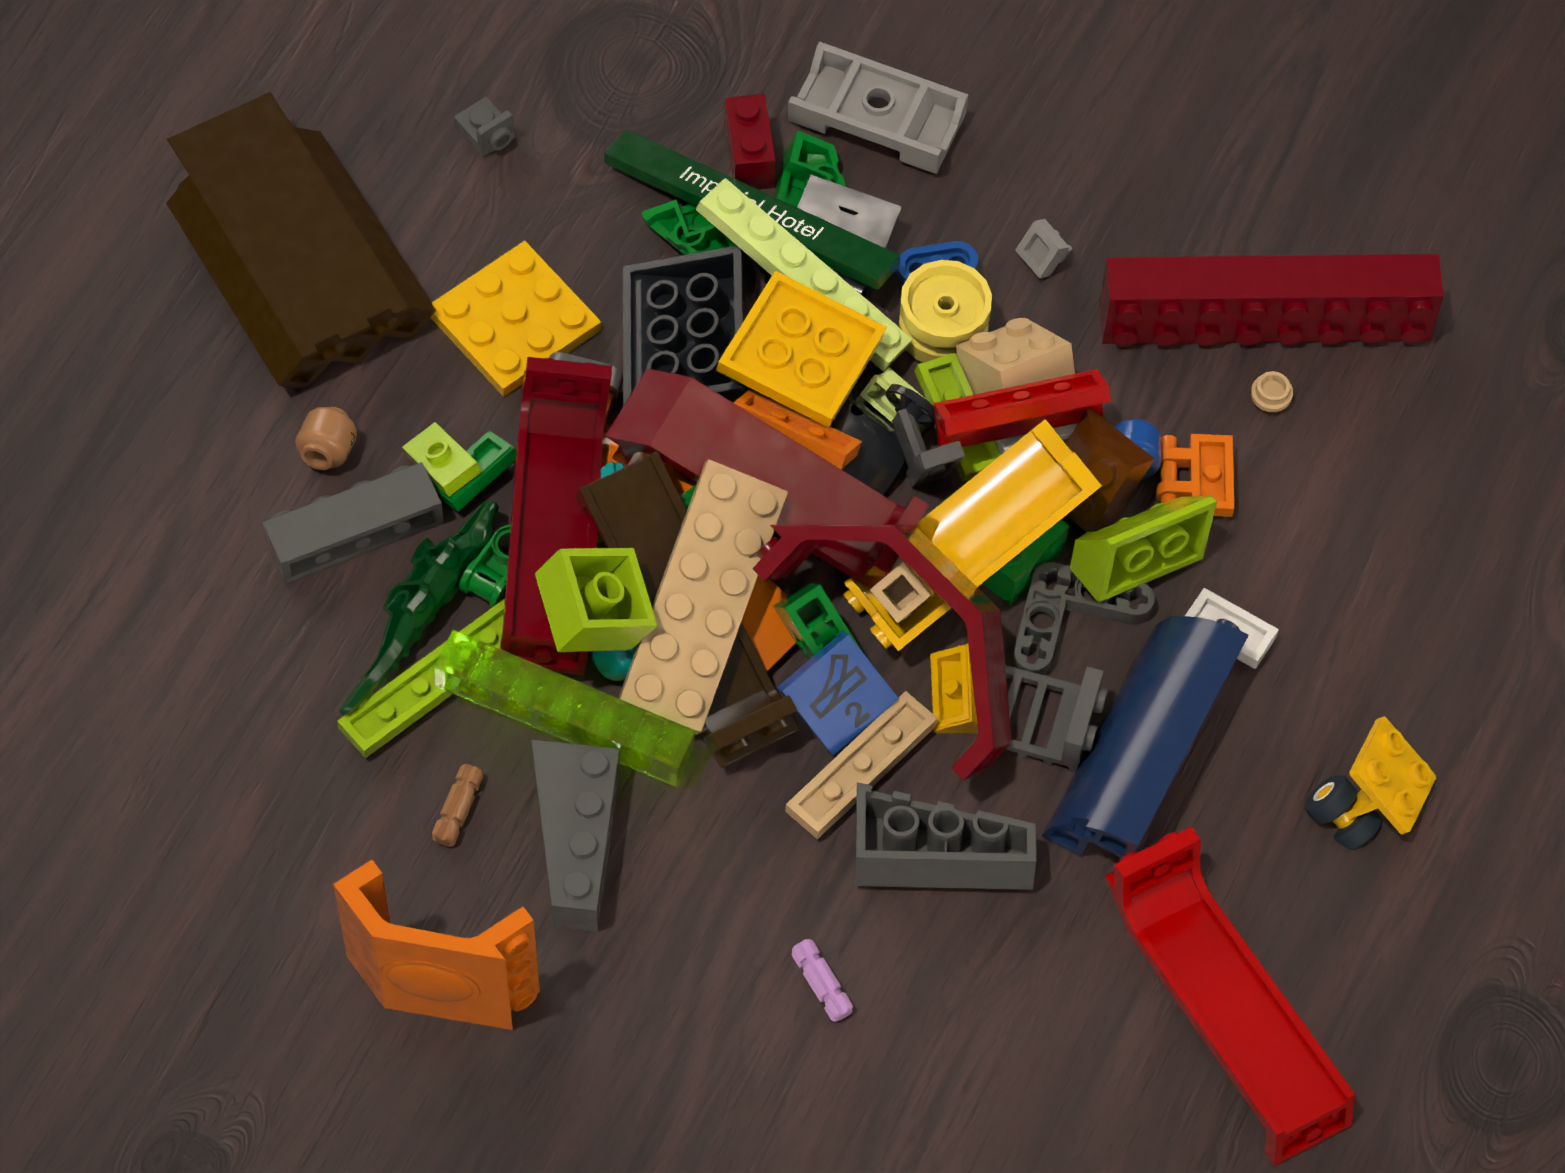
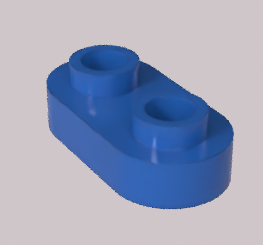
[896,241,978,286]

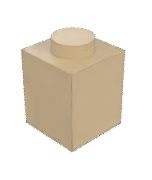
[870,562,935,623]

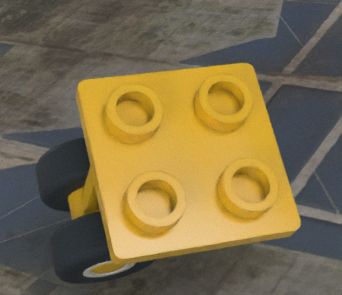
[1305,716,1436,850]

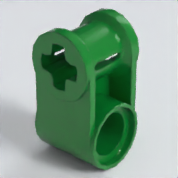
[459,525,510,608]

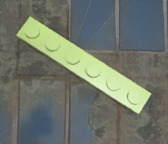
[696,178,913,372]

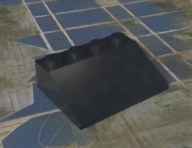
[623,246,758,406]

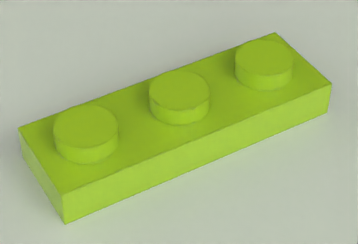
[914,353,1000,482]

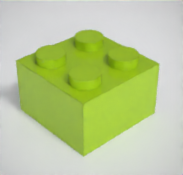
[535,548,657,652]

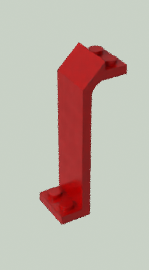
[1105,826,1355,1166]

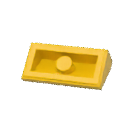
[930,644,978,734]

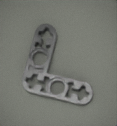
[1013,562,1155,676]

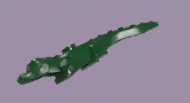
[339,501,499,715]

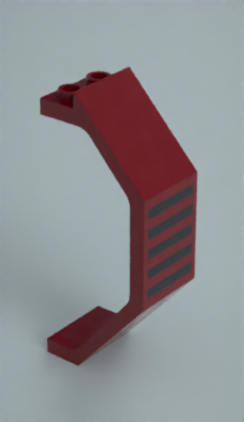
[752,524,1012,780]

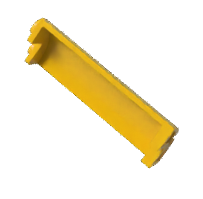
[843,419,1102,651]

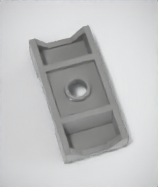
[788,42,968,174]

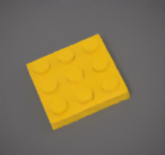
[430,241,602,397]
[716,270,887,428]

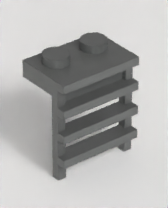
[1005,665,1108,773]

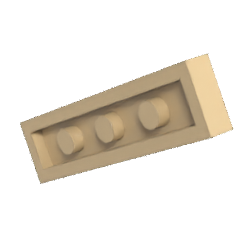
[785,691,938,840]

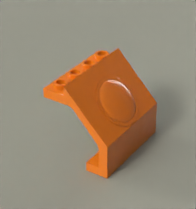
[333,859,540,1030]

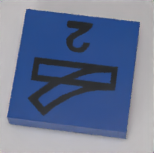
[777,631,899,755]

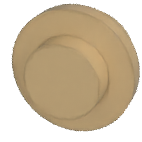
[1251,371,1293,412]

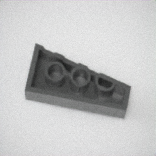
[531,740,620,932]
[855,782,1036,890]

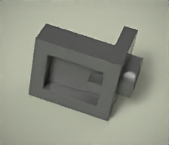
[454,97,515,157]

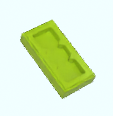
[402,422,482,497]

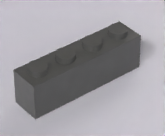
[262,462,444,584]

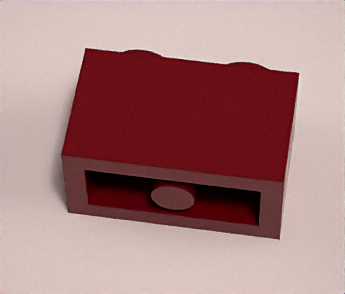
[724,94,776,190]

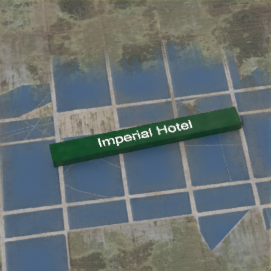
[604,129,900,290]

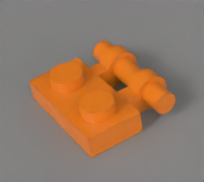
[1156,434,1234,517]

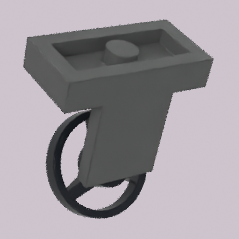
[885,384,965,488]

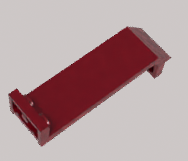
[498,357,612,675]
[605,369,929,589]

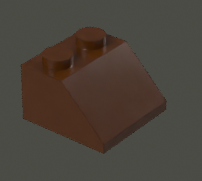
[1066,408,1154,532]

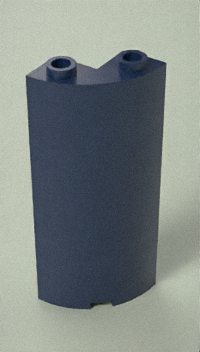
[1042,616,1249,858]

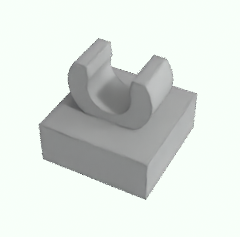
[1015,219,1072,278]

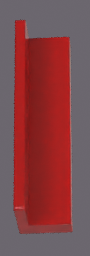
[934,369,1111,447]

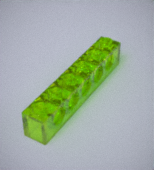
[434,630,695,787]

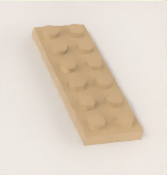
[617,459,788,734]

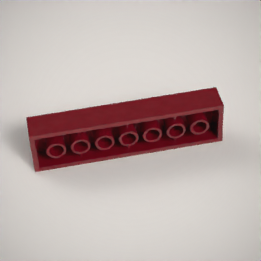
[1099,254,1444,346]

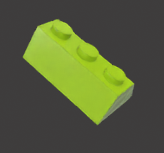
[1070,496,1217,603]

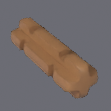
[432,764,483,847]

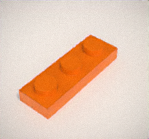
[733,390,862,470]

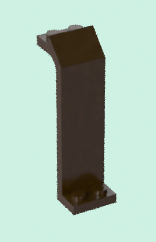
[575,451,799,768]

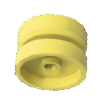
[899,260,992,363]

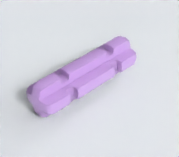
[792,939,853,1022]

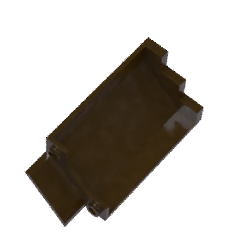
[166,92,436,389]

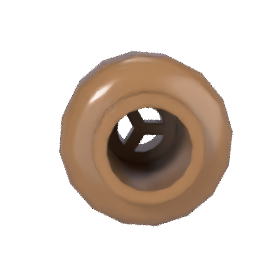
[295,407,357,470]

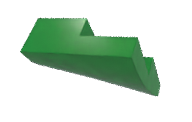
[774,130,846,210]
[641,200,737,255]

